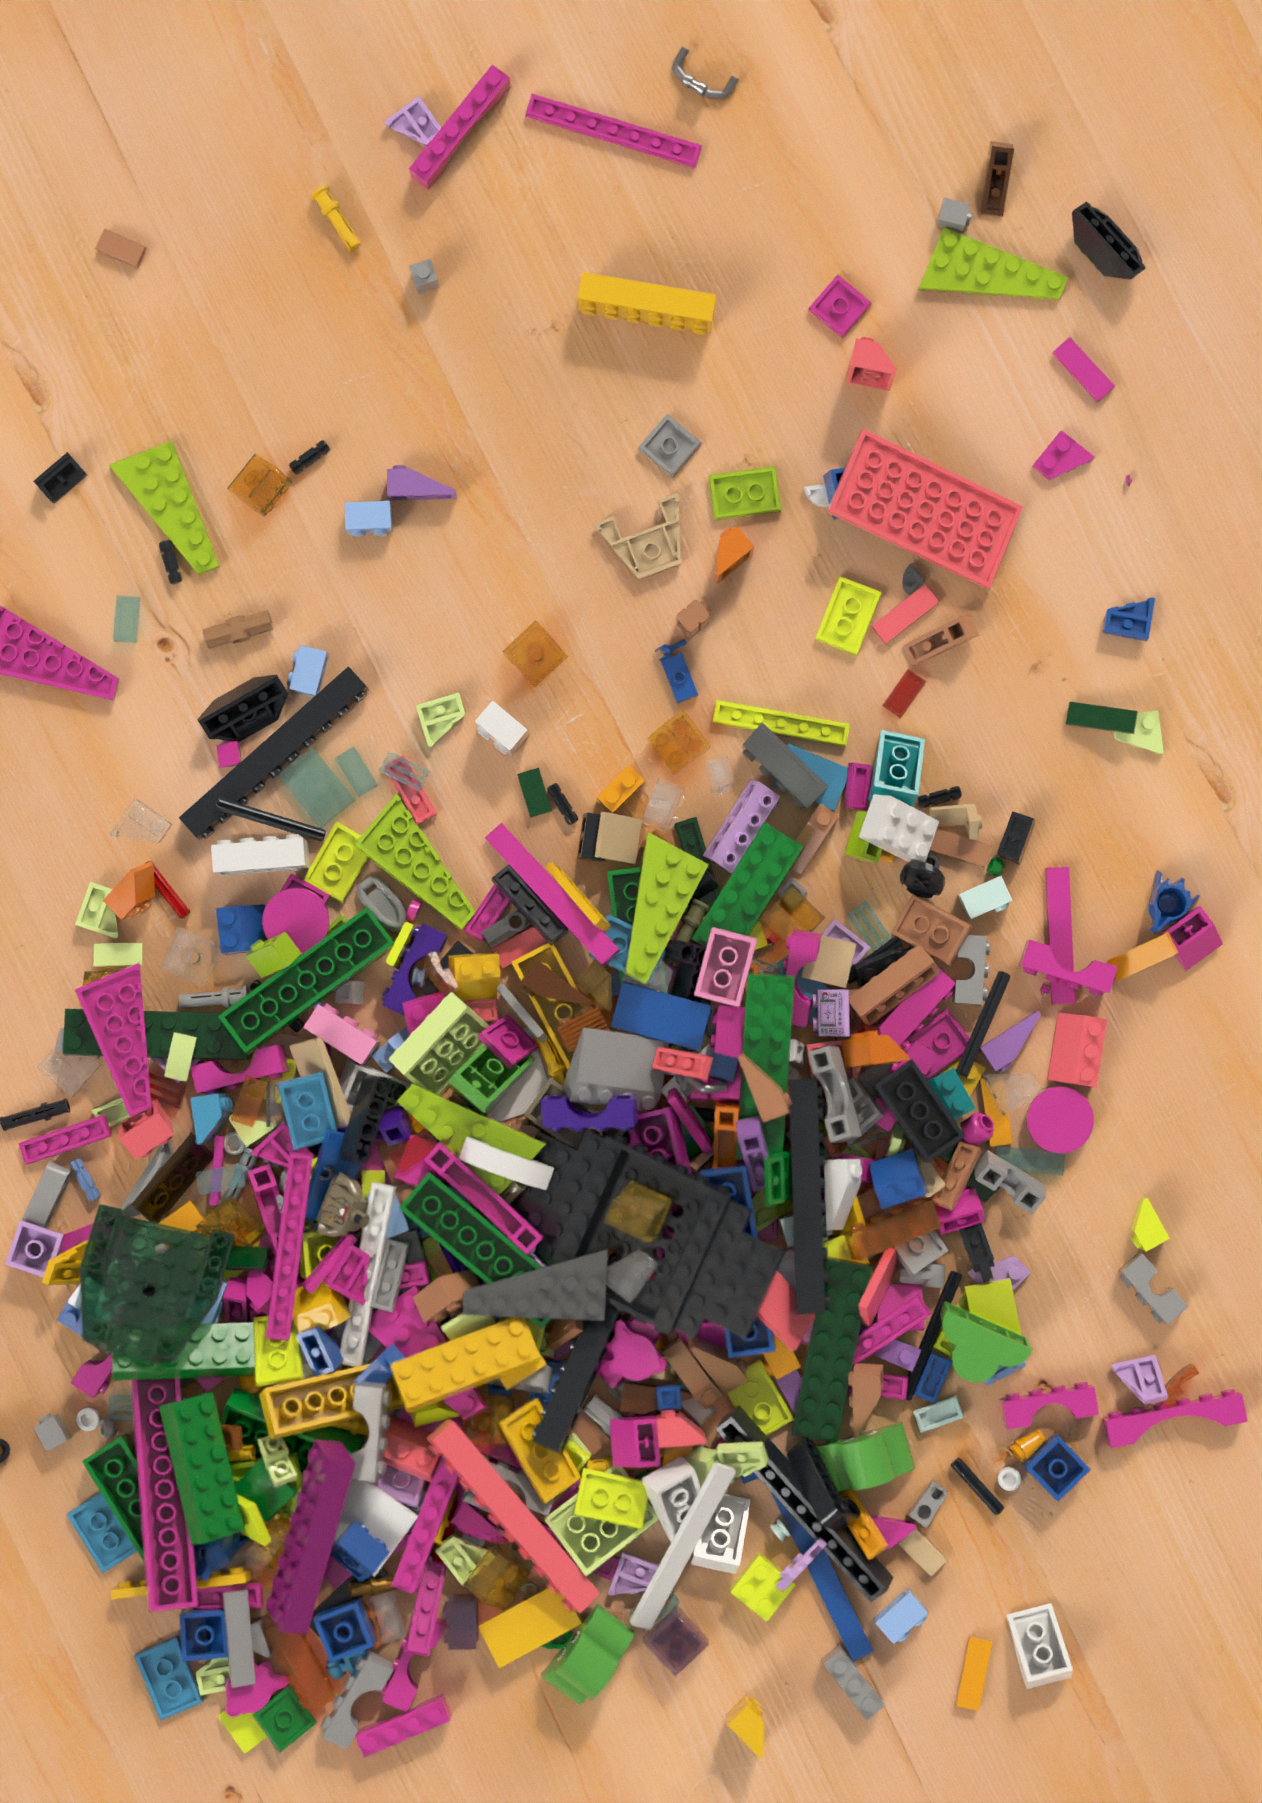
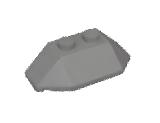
[114,1140,174,1220]

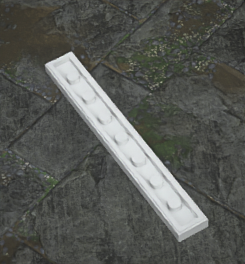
[340,1182,396,1367]
[629,1462,736,1630]

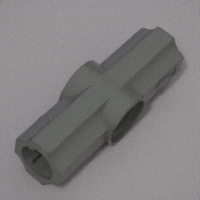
[481,910,532,949]

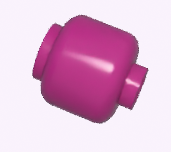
[960,1113,994,1146]

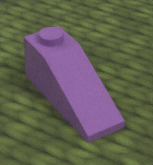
[387,465,457,500]
[979,1011,1041,1073]
[736,1116,769,1192]
[859,1324,921,1371]

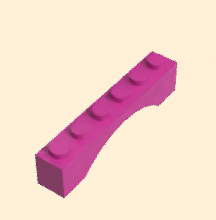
[409,64,511,190]
[424,1142,543,1254]
[1102,1389,1248,1448]
[392,1456,460,1594]

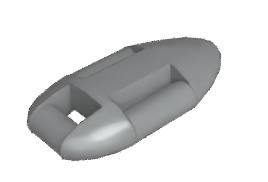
[357,875,406,933]

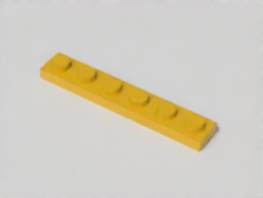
[110,1566,252,1600]

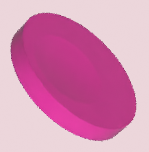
[262,887,330,954]
[1026,1086,1094,1153]

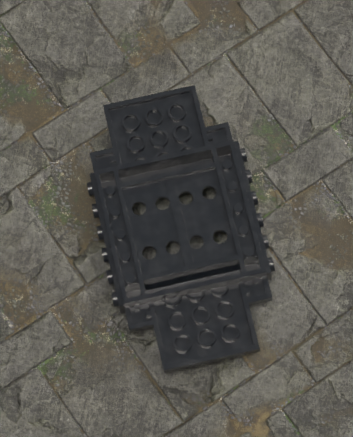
[510,1129,785,1339]

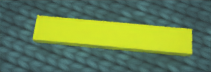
[712,700,850,747]

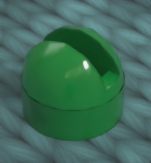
[986,856,1006,876]

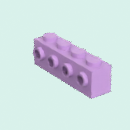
[703,779,780,873]

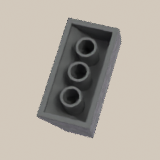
[742,722,828,810]

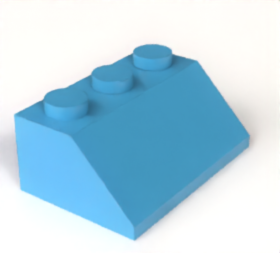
[191,1093,234,1144]

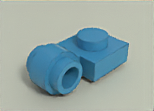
[326,1650,367,1680]

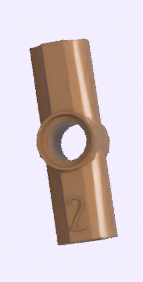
[202,610,274,649]

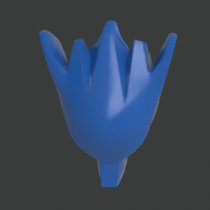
[1148,870,1200,934]
[193,1532,250,1581]

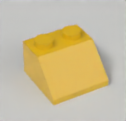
[448,952,500,1001]
[292,1276,351,1333]
[726,1695,764,1759]

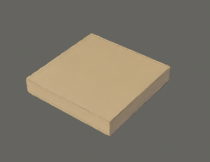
[595,812,642,864]
[801,935,856,988]

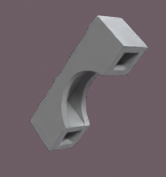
[808,1046,862,1142]
[350,1381,392,1482]
[460,1455,555,1516]
[320,1650,393,1750]

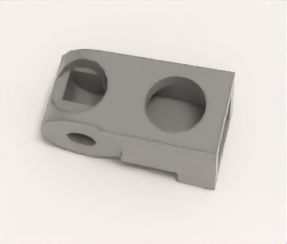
[906,1480,948,1528]

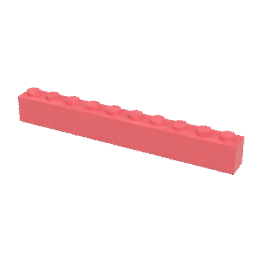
[427,1419,600,1613]

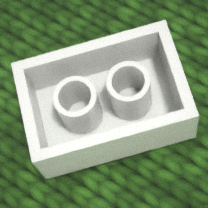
[859,794,939,862]

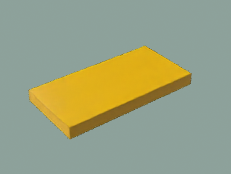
[498,1398,581,1504]
[478,1587,582,1668]

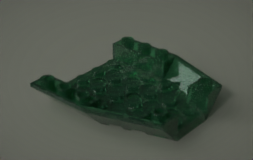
[80,1204,235,1364]

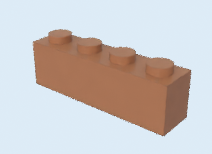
[849,944,940,1027]

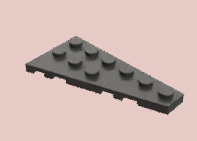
[463,1249,607,1320]

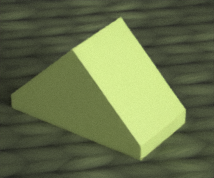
[229,1115,278,1147]

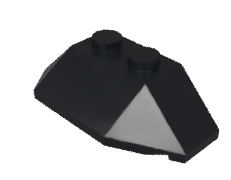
[1072,201,1146,279]
[197,674,288,742]

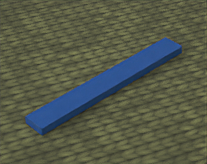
[771,1492,873,1661]

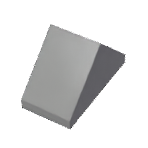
[250,1618,273,1658]

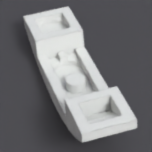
[459,1137,554,1190]

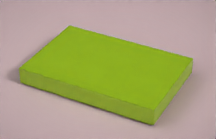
[708,466,782,521]

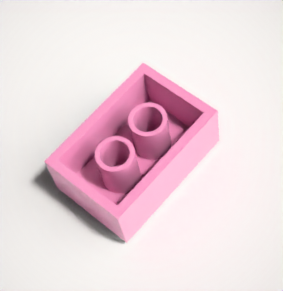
[694,927,758,1007]
[303,1003,381,1065]

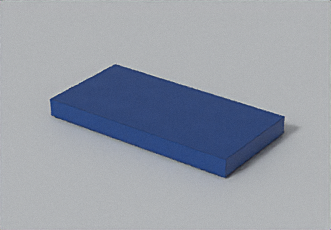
[611,982,712,1051]
[305,1130,361,1221]

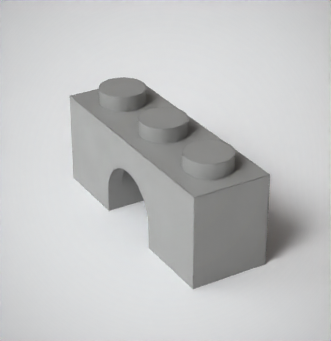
[952,935,990,1005]
[974,1150,1046,1214]
[1118,1253,1189,1325]
[822,1644,885,1720]

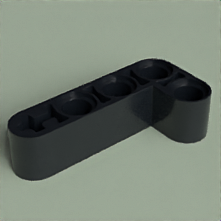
[665,939,707,1003]
[340,1075,407,1164]
[787,1438,860,1529]

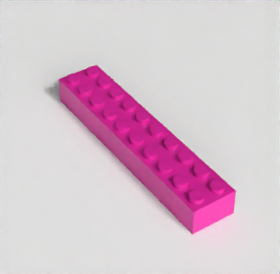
[131,1378,198,1612]

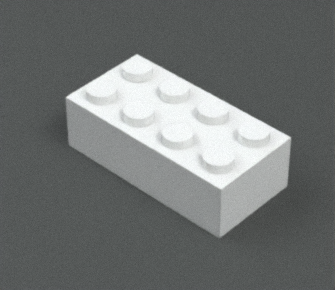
[211,834,310,876]

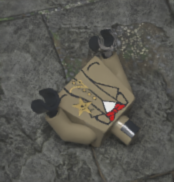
[303,1164,370,1237]

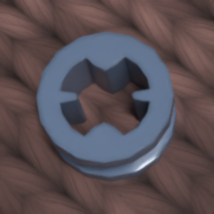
[411,967,427,989]

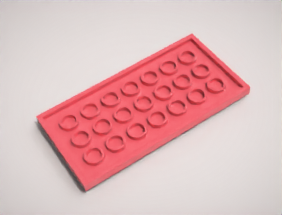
[827,429,1023,589]

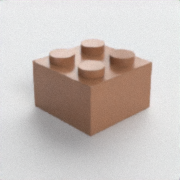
[413,1269,480,1323]

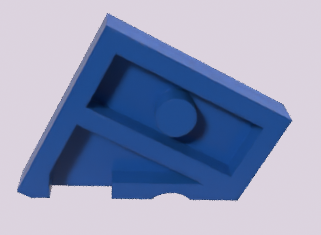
[1102,598,1155,642]

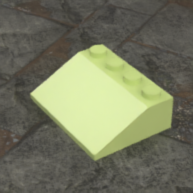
[388,992,489,1096]
[544,1466,659,1577]

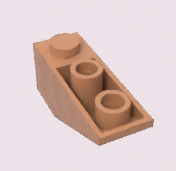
[849,1363,884,1437]

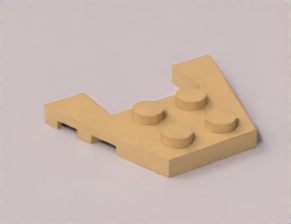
[595,493,681,580]

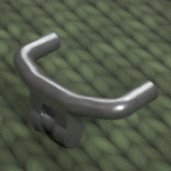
[672,47,739,100]
[674,1042,727,1096]

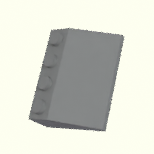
[563,1027,669,1112]

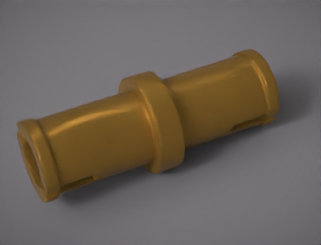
[348,1575,397,1598]

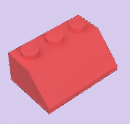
[846,337,897,391]
[1047,1012,1107,1088]
[656,1409,706,1448]
[384,1414,441,1482]

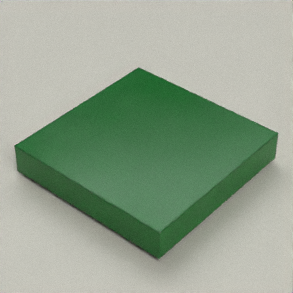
[252,1685,317,1753]

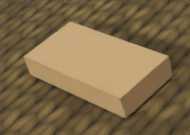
[898,1528,947,1576]

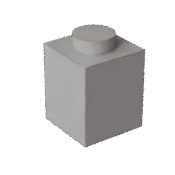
[936,198,972,232]
[409,259,440,294]
[34,1413,72,1452]

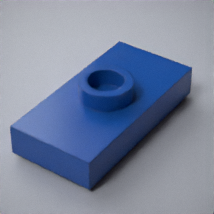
[661,653,698,704]
[914,1352,953,1404]

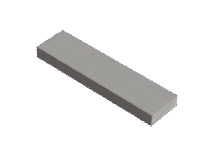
[223,1589,255,1688]

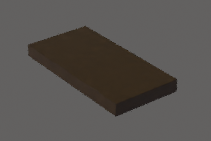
[131,1133,214,1226]

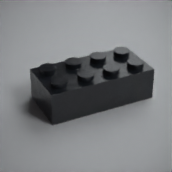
[871,1059,965,1163]

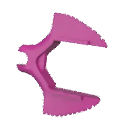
[449,1459,519,1543]

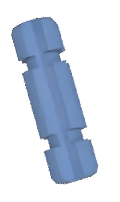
[70,1159,101,1202]
[985,1361,1026,1385]

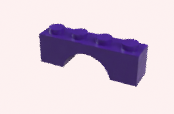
[381,923,448,1016]
[541,1095,638,1131]
[317,1106,413,1152]

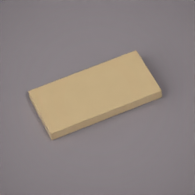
[289,1037,351,1128]

